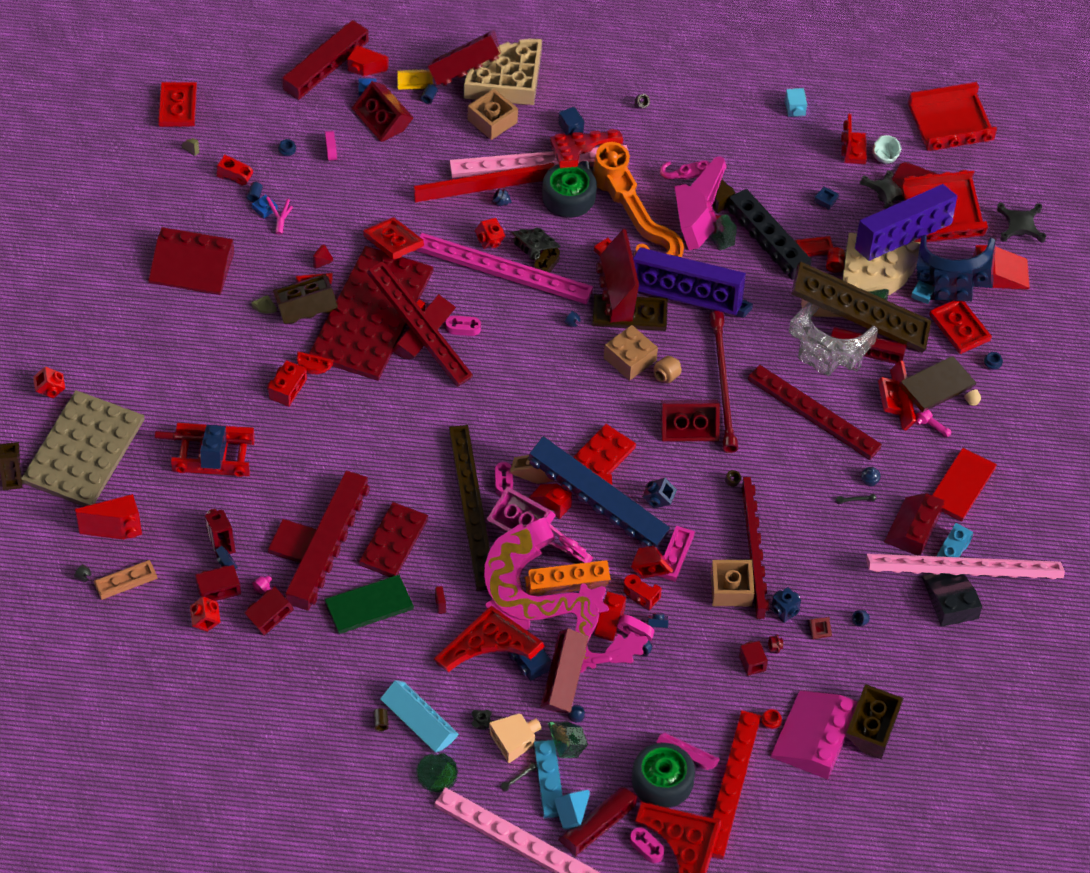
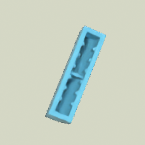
[381,680,459,752]

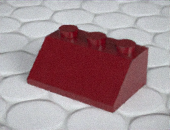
[352,81,414,142]
[661,400,720,442]
[884,493,945,556]

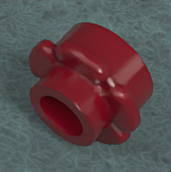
[768,634,783,654]

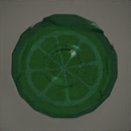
[417,753,458,793]

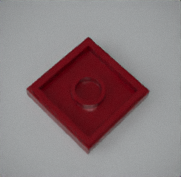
[268,519,317,563]

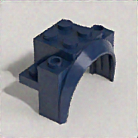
[916,235,995,302]

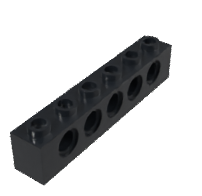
[728,188,812,280]

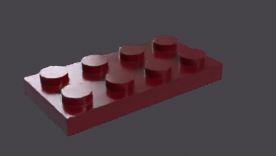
[359,502,428,577]

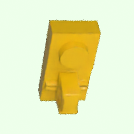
[397,70,433,90]

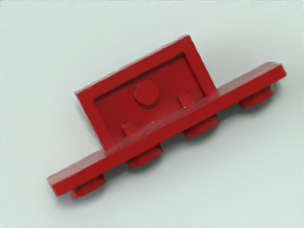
[878,360,916,431]

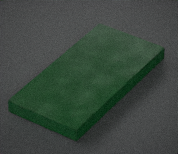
[325,575,414,634]

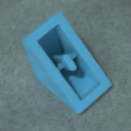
[554,790,590,830]

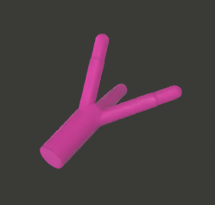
[266,197,293,235]

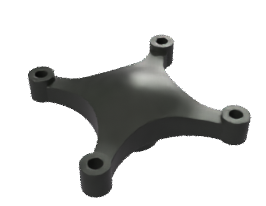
[860,170,904,209]
[996,203,1046,243]

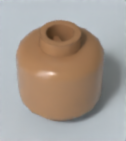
[654,356,682,384]

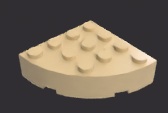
[464,39,542,105]
[842,233,920,298]

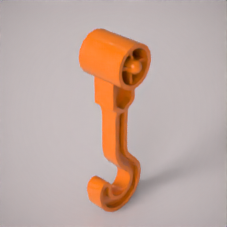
[592,142,684,257]

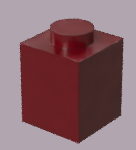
[739,641,768,676]

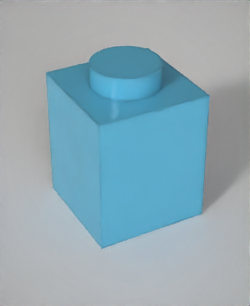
[785,88,807,117]

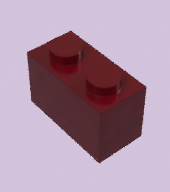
[195,565,241,601]
[244,586,294,636]

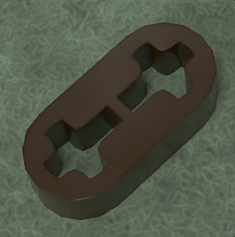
[534,248,560,273]

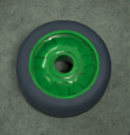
[542,164,597,218]
[632,743,695,808]

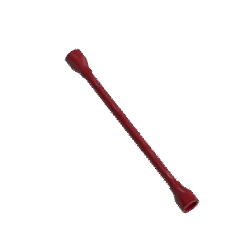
[709,311,739,453]

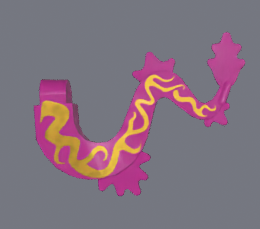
[484,518,648,673]

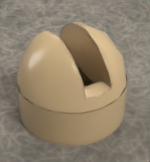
[964,390,981,406]

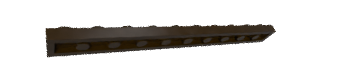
[449,425,490,591]

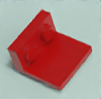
[841,114,867,164]

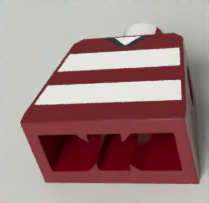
[205,509,236,558]

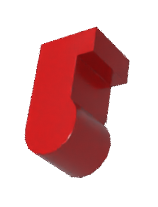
[216,154,253,185]
[624,574,662,611]

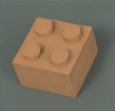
[468,89,518,140]
[604,325,658,381]
[711,560,754,606]

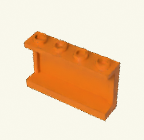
[524,560,610,596]

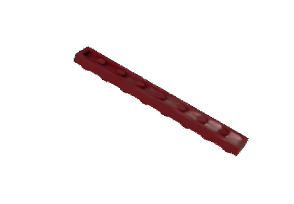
[367,261,473,387]
[748,365,882,460]
[742,477,769,619]

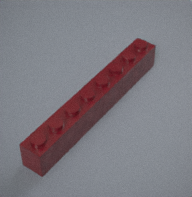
[286,470,370,611]

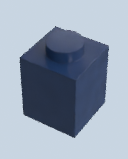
[558,106,584,135]

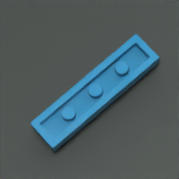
[534,740,563,818]

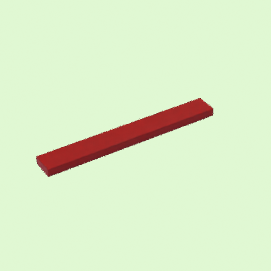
[414,163,555,203]

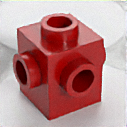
[474,218,505,249]
[33,366,65,399]
[190,597,221,632]

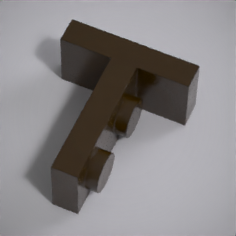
[0,442,23,490]

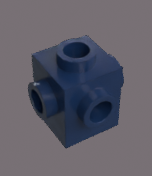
[642,478,677,508]
[771,587,801,623]

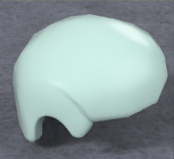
[872,135,901,164]

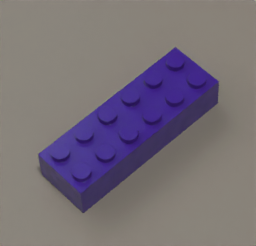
[855,184,957,261]
[633,247,746,315]

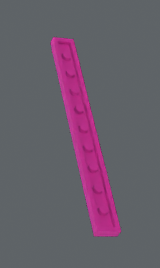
[416,233,593,304]

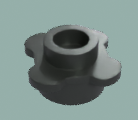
[471,709,492,729]

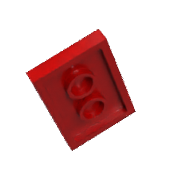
[159,82,197,127]
[363,217,424,260]
[929,301,992,354]
[573,424,636,474]

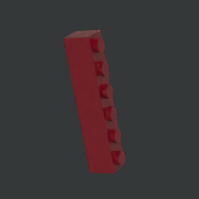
[282,20,369,100]

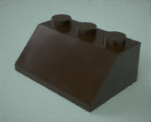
[273,274,338,324]
[846,684,904,760]

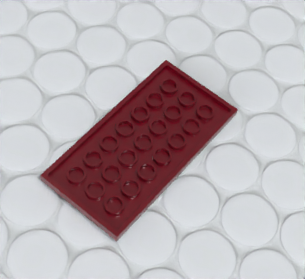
[309,246,434,381]

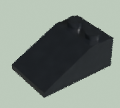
[922,573,982,627]

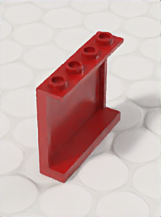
[908,82,997,151]
[901,170,988,243]

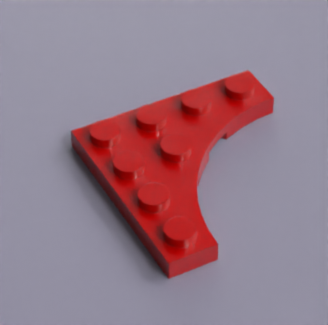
[550,129,623,168]
[434,605,545,673]
[635,802,722,873]

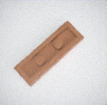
[94,560,157,600]

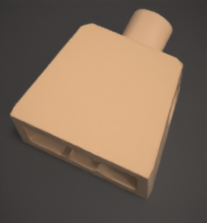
[489,714,541,763]

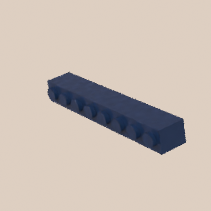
[527,436,670,548]

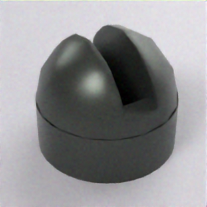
[74,564,91,582]

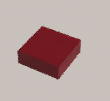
[435,586,446,614]

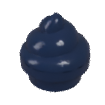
[492,189,512,207]
[861,467,881,486]

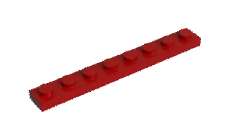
[712,710,761,860]

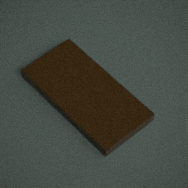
[592,294,668,331]
[899,356,976,413]

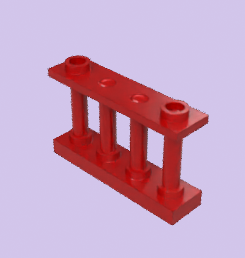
[171,423,255,477]

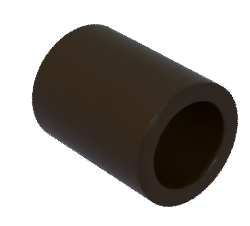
[373,708,389,731]

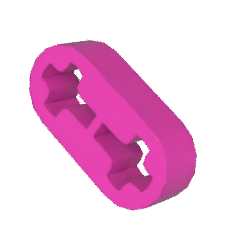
[325,131,337,161]
[446,316,481,336]
[495,462,513,497]
[617,615,655,642]
[630,828,664,863]

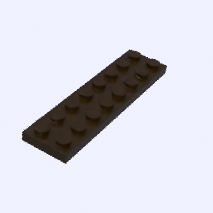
[791,262,931,353]

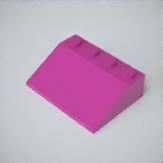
[771,691,858,780]

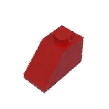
[347,45,389,77]
[529,483,572,519]
[631,546,673,579]
[594,591,626,642]

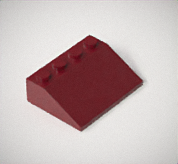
[428,30,501,86]
[149,227,234,295]
[596,229,639,323]

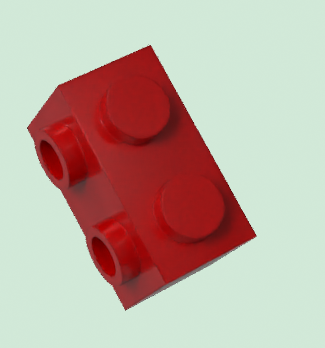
[267,360,307,407]

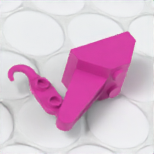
[660,156,726,250]
[486,487,594,563]

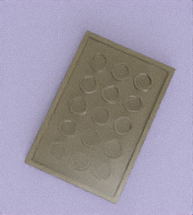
[22,390,145,507]

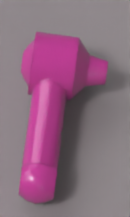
[915,410,951,437]
[252,576,272,594]

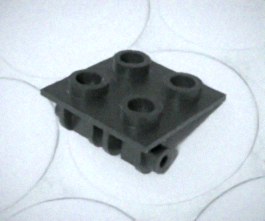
[511,228,561,260]

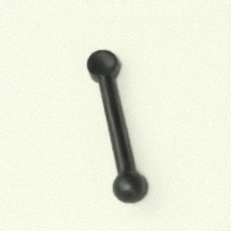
[836,494,877,504]
[501,763,537,791]

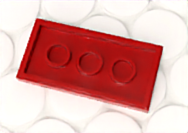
[932,448,997,522]

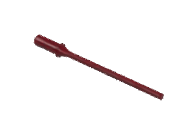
[155,431,252,444]

